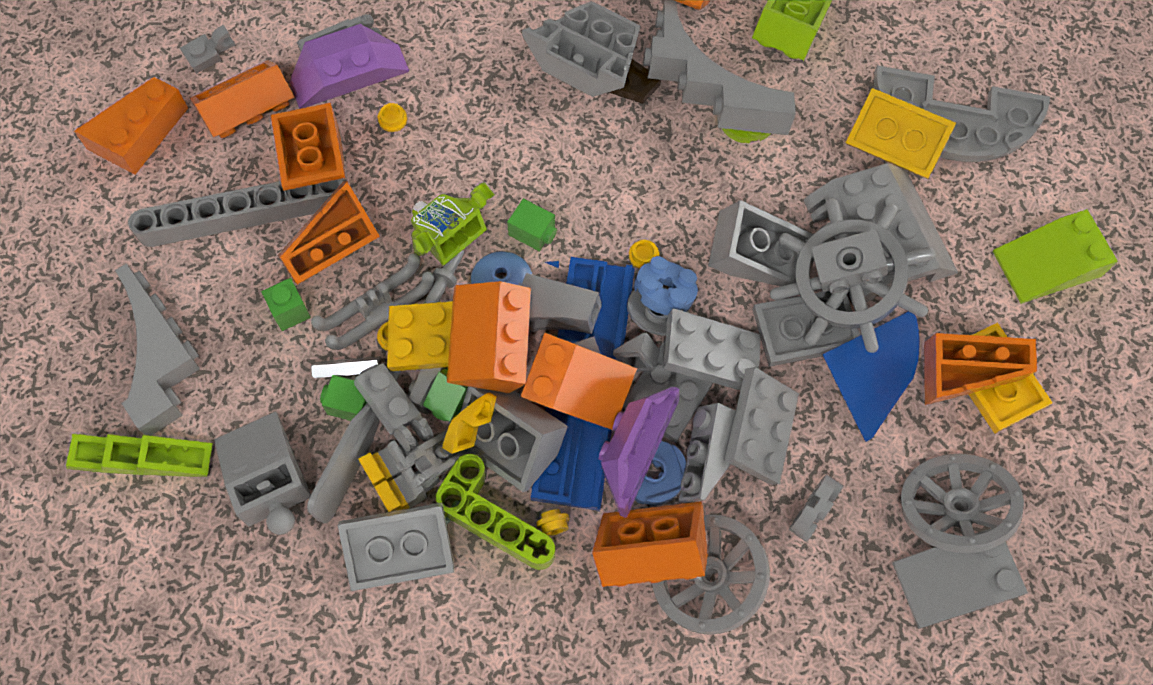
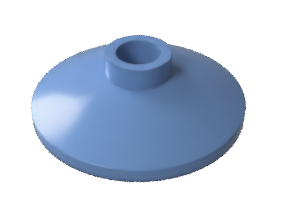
[471,251,532,285]

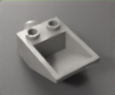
[214,412,311,535]

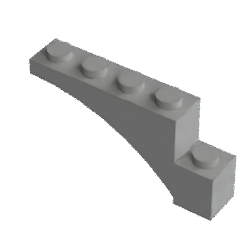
[115,264,200,436]

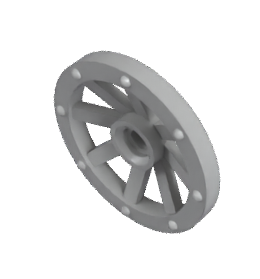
[901,454,1024,553]
[652,515,770,635]

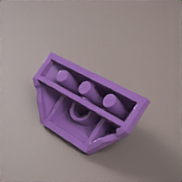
[289,24,409,109]
[599,387,679,518]

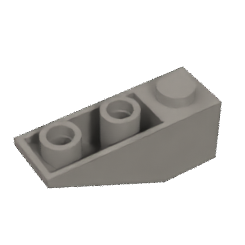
[679,403,736,503]

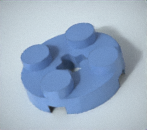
[634,256,698,315]
[635,441,686,505]

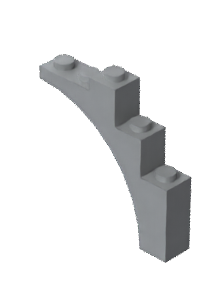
[643,0,796,135]
[408,273,602,415]

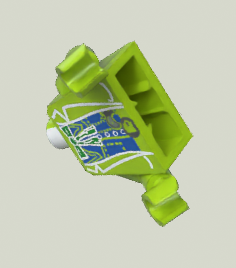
[411,182,495,265]

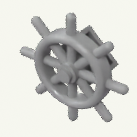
[770,198,936,353]

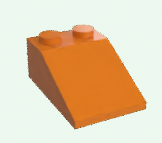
[271,102,346,191]
[520,333,637,430]

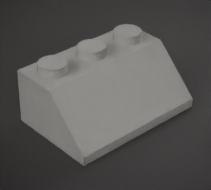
[461,387,568,492]

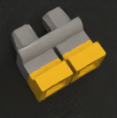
[358,438,440,512]

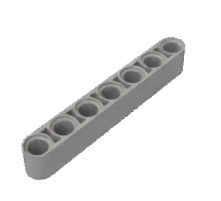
[128,179,343,247]

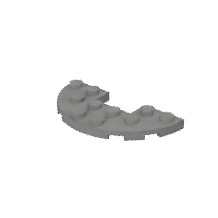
[874,65,1050,162]

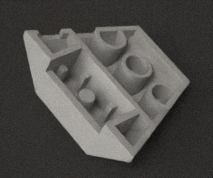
[522,1,641,97]

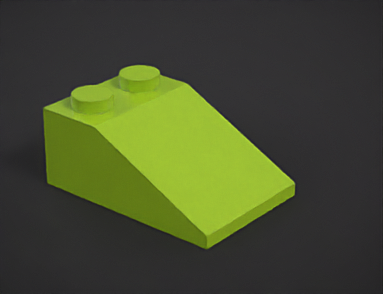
[752,0,832,61]
[992,209,1118,304]

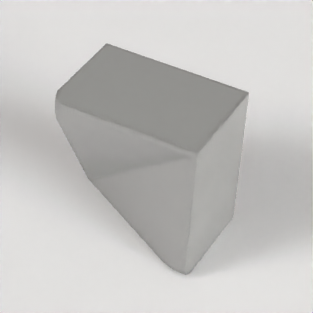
[613,333,660,372]

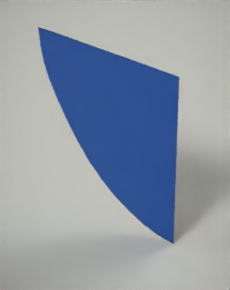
[822,311,920,442]

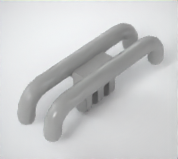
[311,253,434,350]

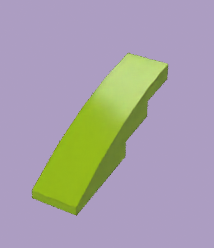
[66,434,213,477]

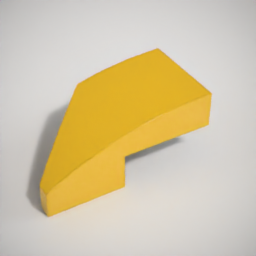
[442,393,497,454]

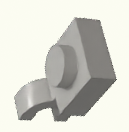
[180,25,235,74]

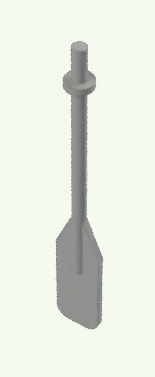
[307,250,465,523]

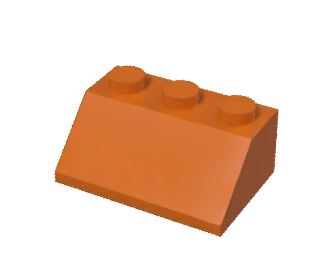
[190,60,294,138]
[447,281,531,393]
[592,501,708,587]

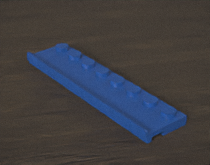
[530,257,635,512]

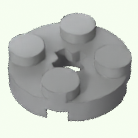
[789,474,844,542]

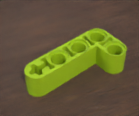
[436,454,555,570]

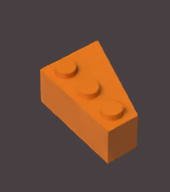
[74,77,188,175]
[278,181,380,285]
[924,333,1037,406]

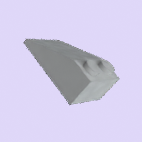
[708,200,814,286]
[892,528,1028,629]

